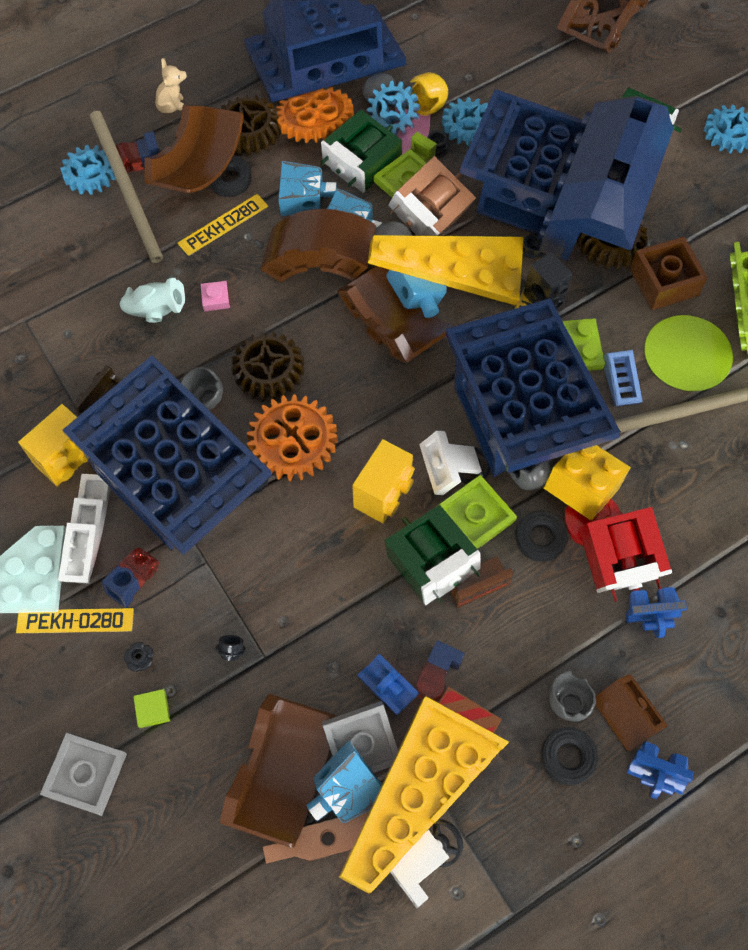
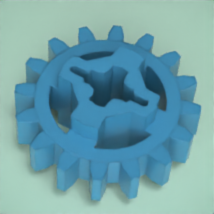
[367,80,420,136]
[442,97,488,146]
[703,105,748,154]
[61,145,116,195]

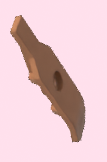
[263,810,370,864]

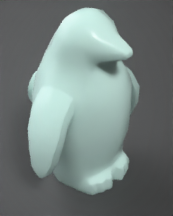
[120,278,185,323]

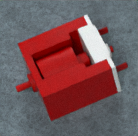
[578,501,672,602]

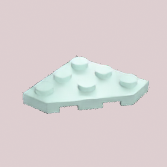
[0,526,66,613]

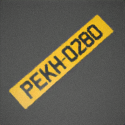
[178,194,268,256]
[16,608,134,633]

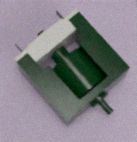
[320,110,402,193]
[384,505,481,605]

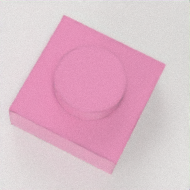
[201,281,230,311]

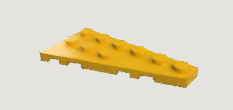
[368,235,524,306]
[339,696,509,894]

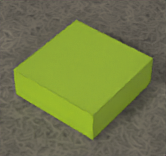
[411,132,436,163]
[134,689,170,728]

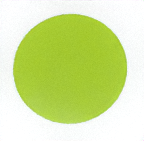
[645,315,733,391]

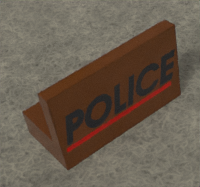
[449,556,513,608]

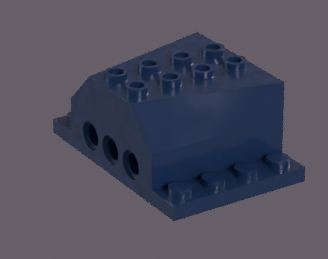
[244,0,406,103]
[459,89,627,235]
[446,299,621,477]
[62,355,272,555]

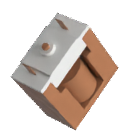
[388,156,476,236]

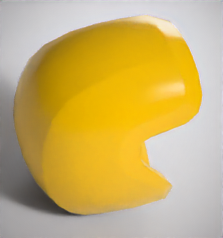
[410,72,448,116]

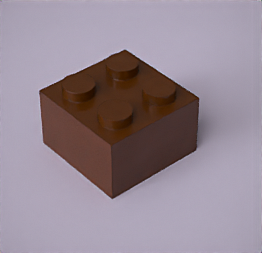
[630,236,708,310]

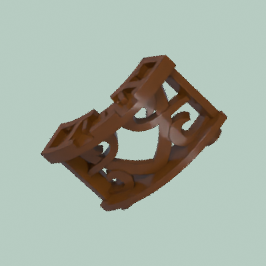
[557,0,649,53]

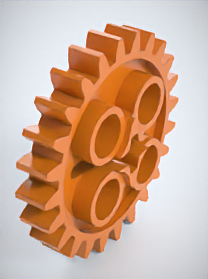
[276,87,354,143]
[247,394,338,481]

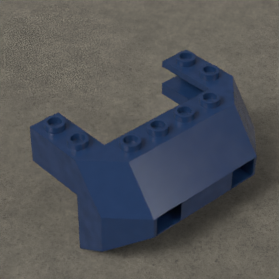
[537,96,673,261]

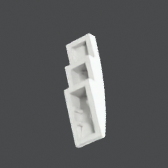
[58,474,111,583]

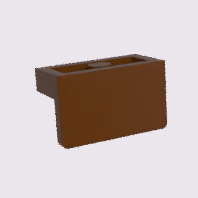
[595,674,668,751]

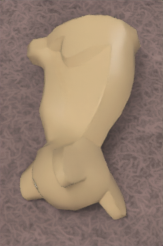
[155,58,187,113]

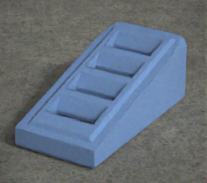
[603,350,643,407]

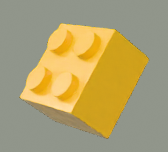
[18,404,88,486]
[352,439,415,523]
[544,445,631,521]

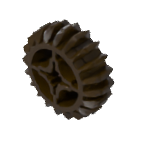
[221,95,280,156]
[578,220,648,271]
[231,331,305,402]

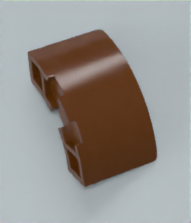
[144,105,243,193]
[260,209,376,283]
[337,265,455,363]
[220,694,337,848]

